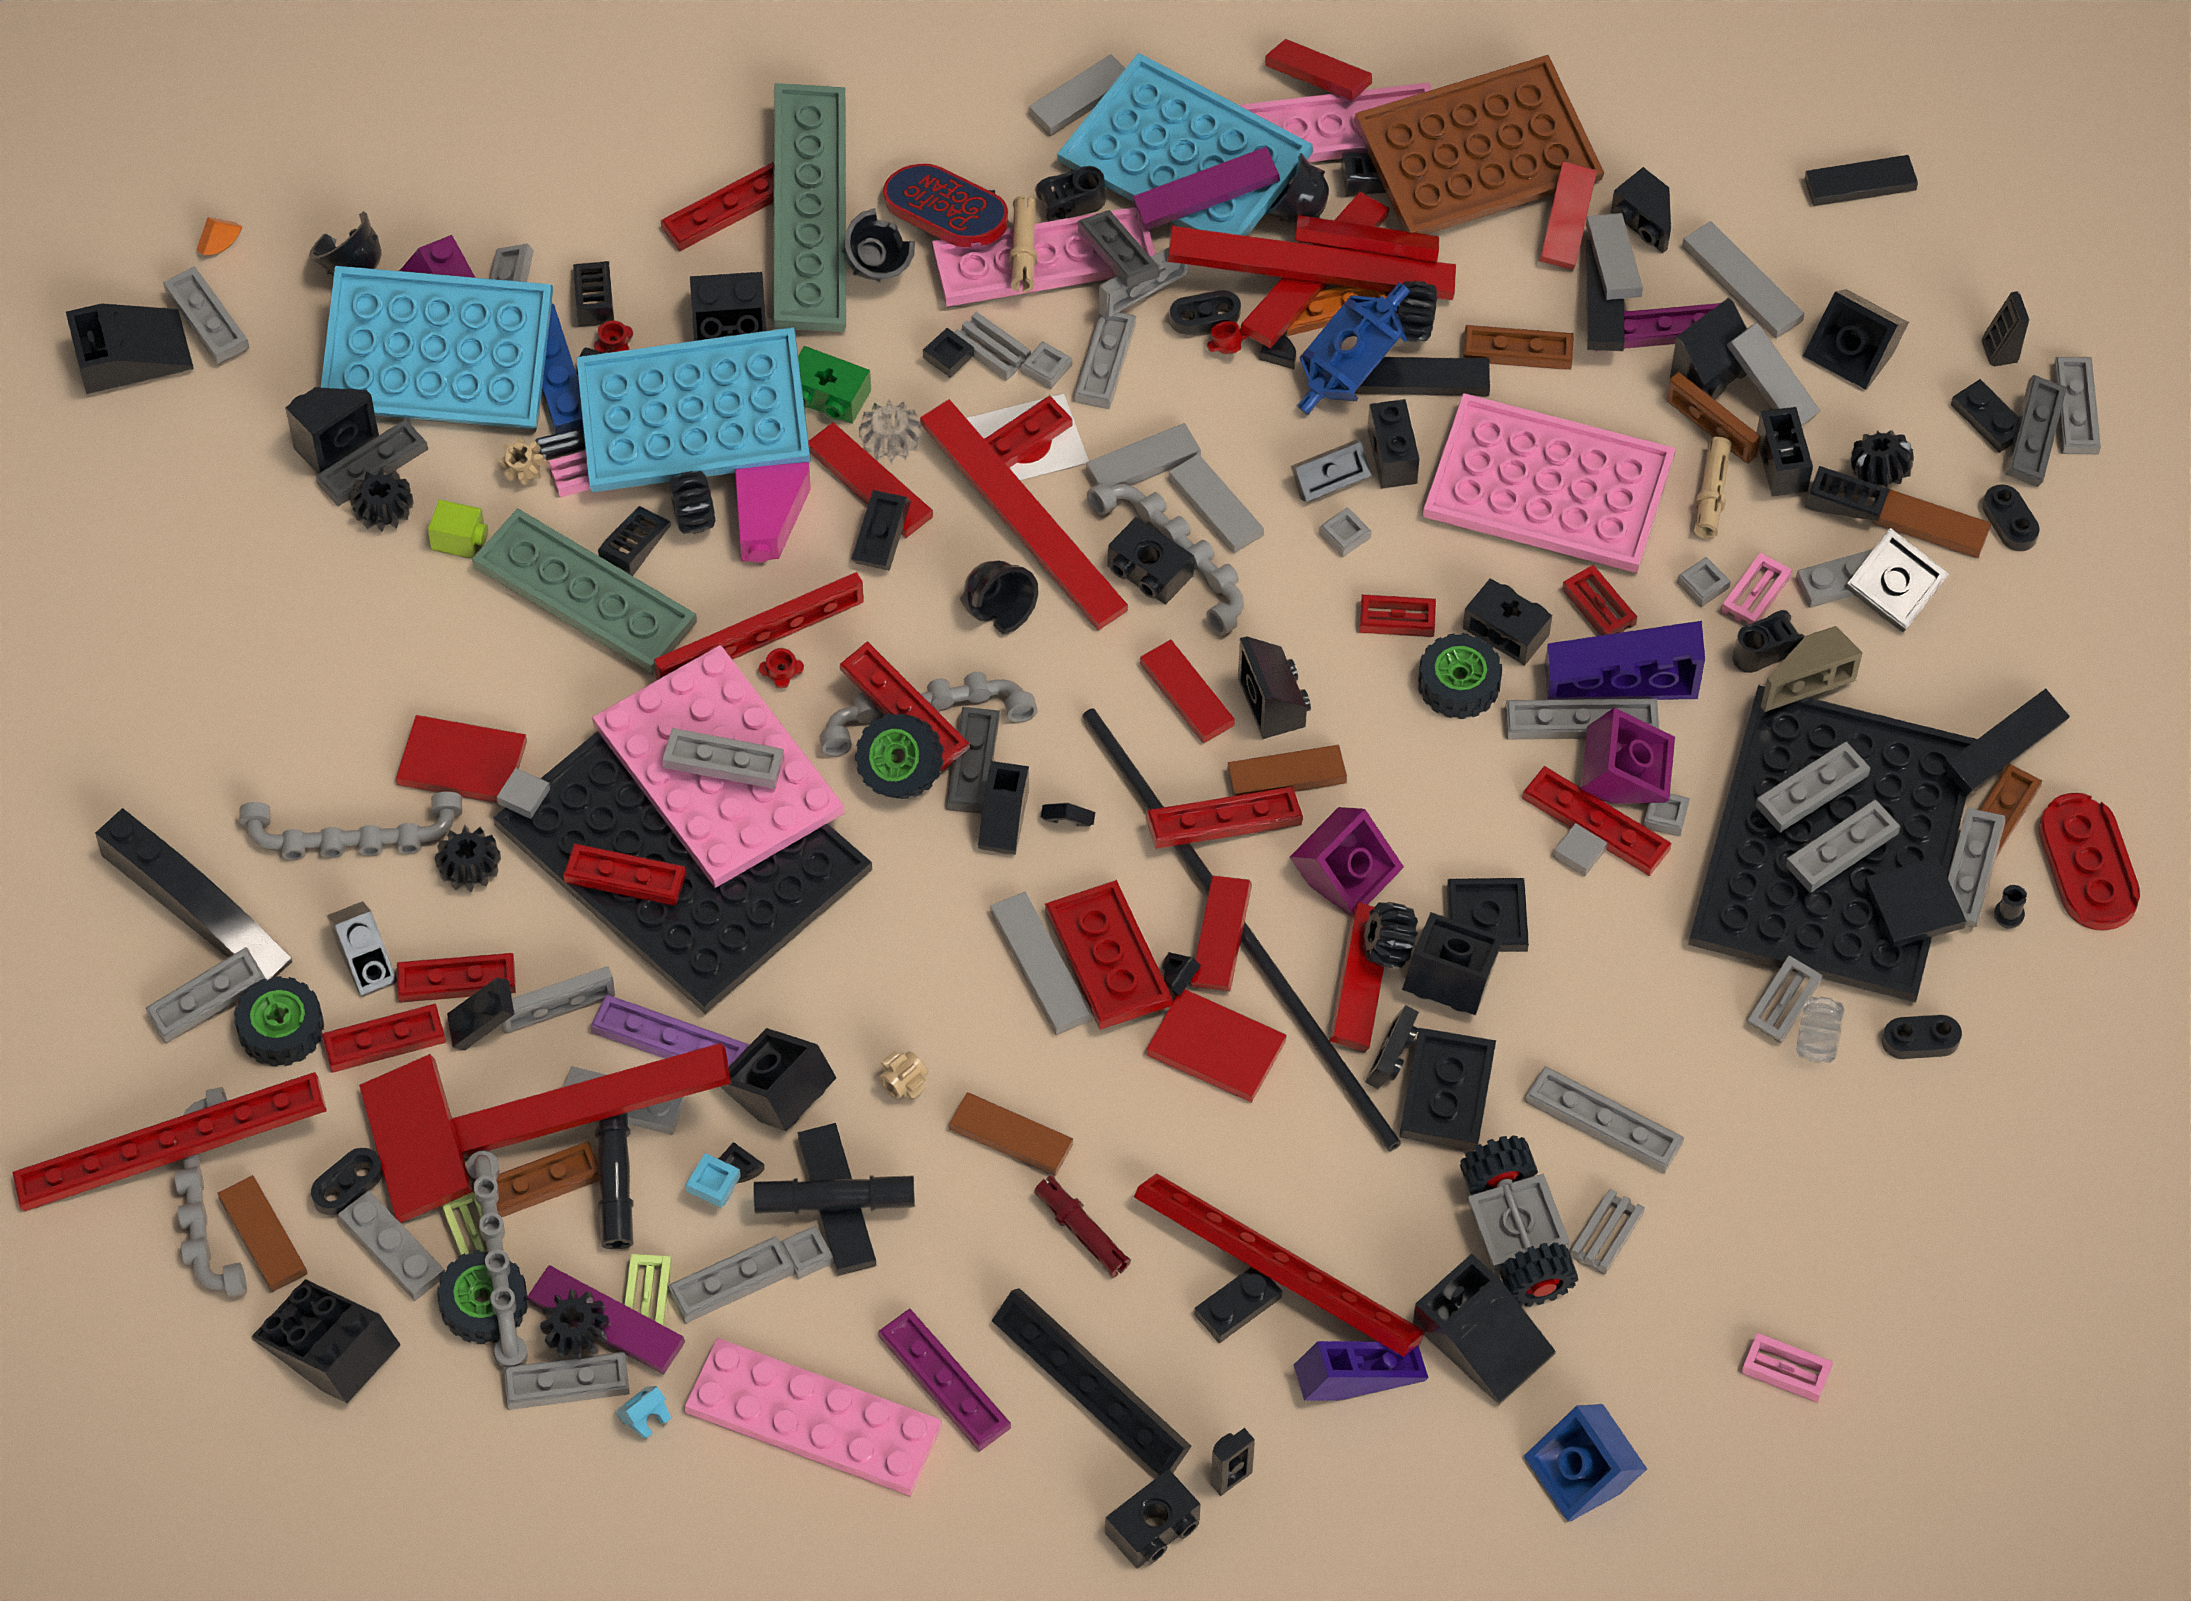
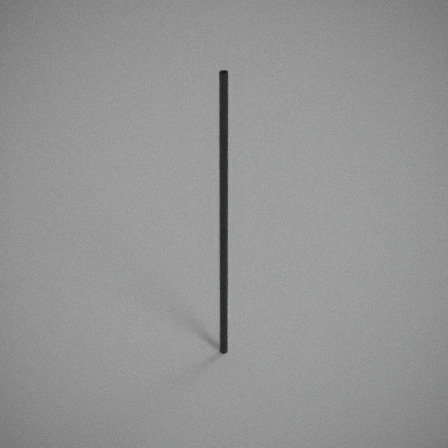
[1082,708,1401,1151]

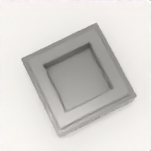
[1021,341,1072,389]
[1319,507,1372,557]
[1677,557,1731,607]
[497,768,550,819]
[1644,794,1690,836]
[1553,823,1607,876]
[780,1225,834,1279]

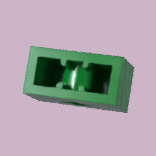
[798,346,871,424]

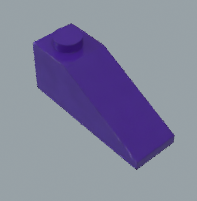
[1293,1341,1429,1401]

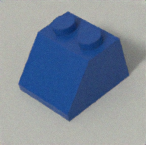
[1524,1404,1647,1521]

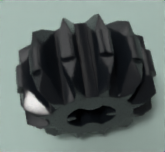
[1396,281,1437,342]
[1850,430,1914,488]
[349,467,414,532]
[669,471,716,534]
[435,825,501,892]
[1362,902,1418,968]
[540,1289,610,1360]

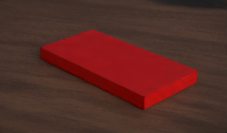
[1045,880,1173,1030]
[359,1054,473,1223]

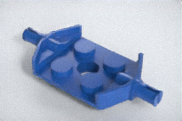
[1296,282,1410,415]

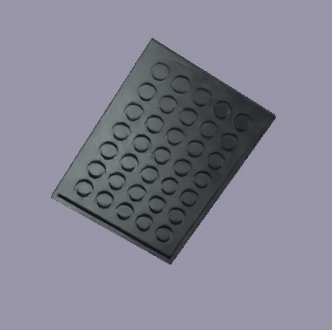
[1688,685,1977,1003]
[493,731,872,1014]

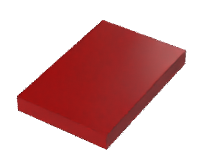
[396,715,527,803]
[1146,989,1287,1103]

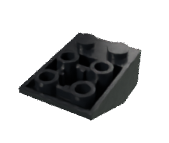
[690,272,767,341]
[66,303,194,394]
[1413,1254,1556,1405]
[251,1279,401,1403]

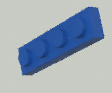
[542,304,583,433]

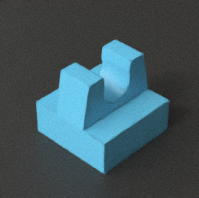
[685,1153,741,1208]
[615,1386,671,1438]

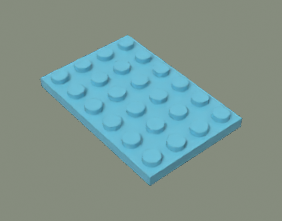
[1057,53,1313,236]
[321,266,553,430]
[576,327,811,493]

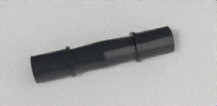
[594,1113,634,1249]
[753,1175,915,1214]

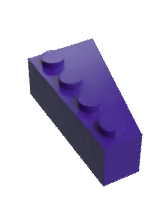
[1545,621,1705,700]

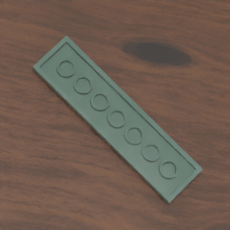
[773,83,846,332]

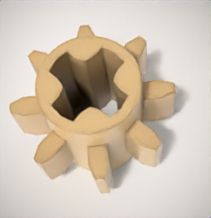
[498,437,547,486]
[879,1051,928,1099]

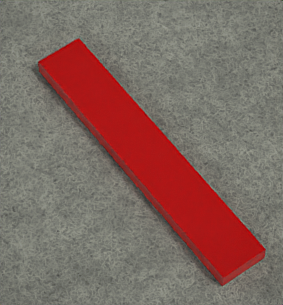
[1240,192,1390,348]
[654,572,864,680]

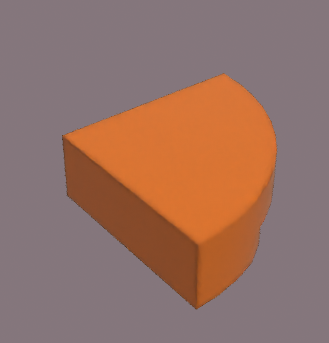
[196,217,242,255]

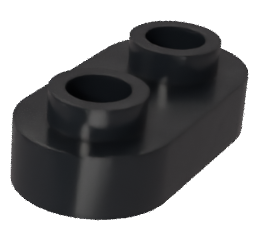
[1169,290,1241,335]
[1983,484,2040,551]
[1882,1015,1962,1059]
[311,1148,383,1216]

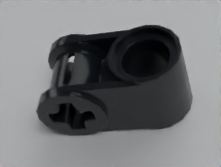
[1035,166,1106,222]
[1732,610,1805,673]

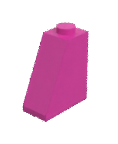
[735,462,811,562]

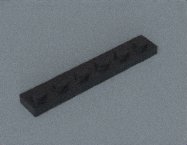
[992,1288,1192,1476]

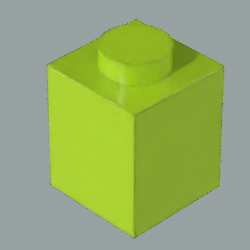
[428,499,488,559]

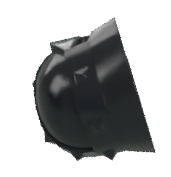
[1265,153,1329,222]
[842,208,915,282]
[309,211,382,276]
[960,560,1039,635]

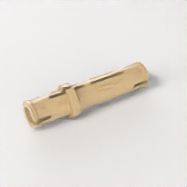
[1009,195,1037,293]
[1694,437,1732,539]

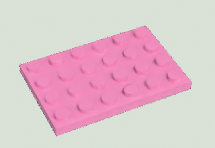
[1423,393,1676,573]
[592,645,845,888]

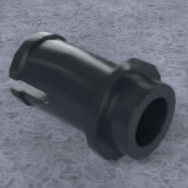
[1994,885,2027,928]

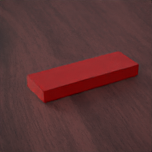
[1265,39,1372,101]
[1539,161,1597,270]
[985,395,1073,468]
[1140,639,1235,744]
[563,843,686,906]
[1191,875,1252,992]
[397,953,516,1003]
[321,1003,446,1073]

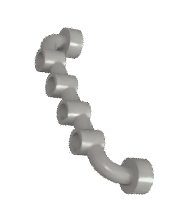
[1087,483,1244,636]
[819,672,1037,757]
[239,792,462,860]
[174,1087,247,1297]
[467,1151,528,1369]

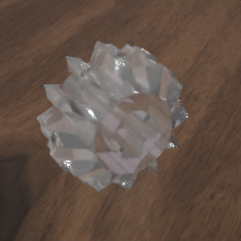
[859,399,921,464]
[1796,996,1845,1063]

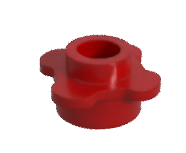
[594,321,633,353]
[1207,321,1248,354]
[759,648,804,688]

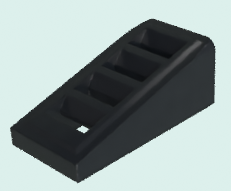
[1341,153,1386,196]
[573,261,614,327]
[1982,291,2030,366]
[1805,466,1890,521]
[598,506,671,576]

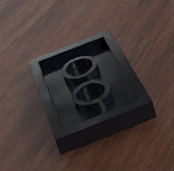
[1399,1028,1496,1150]

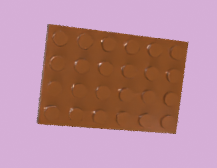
[1353,55,1604,234]

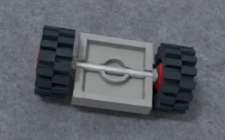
[1460,1135,1579,1307]

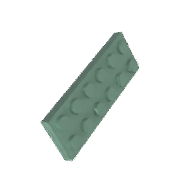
[472,508,697,674]

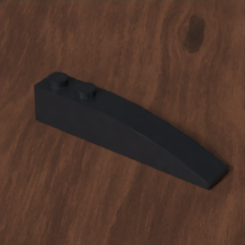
[95,808,292,980]

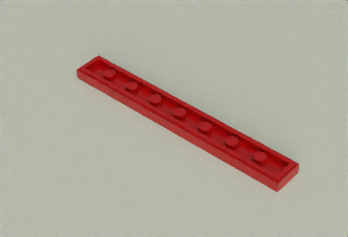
[1168,226,1456,300]
[920,399,1128,630]
[452,1043,731,1158]
[12,1072,327,1211]
[1134,1173,1425,1357]

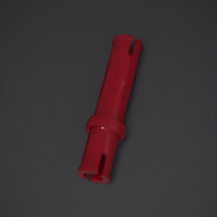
[1034,1175,1131,1277]

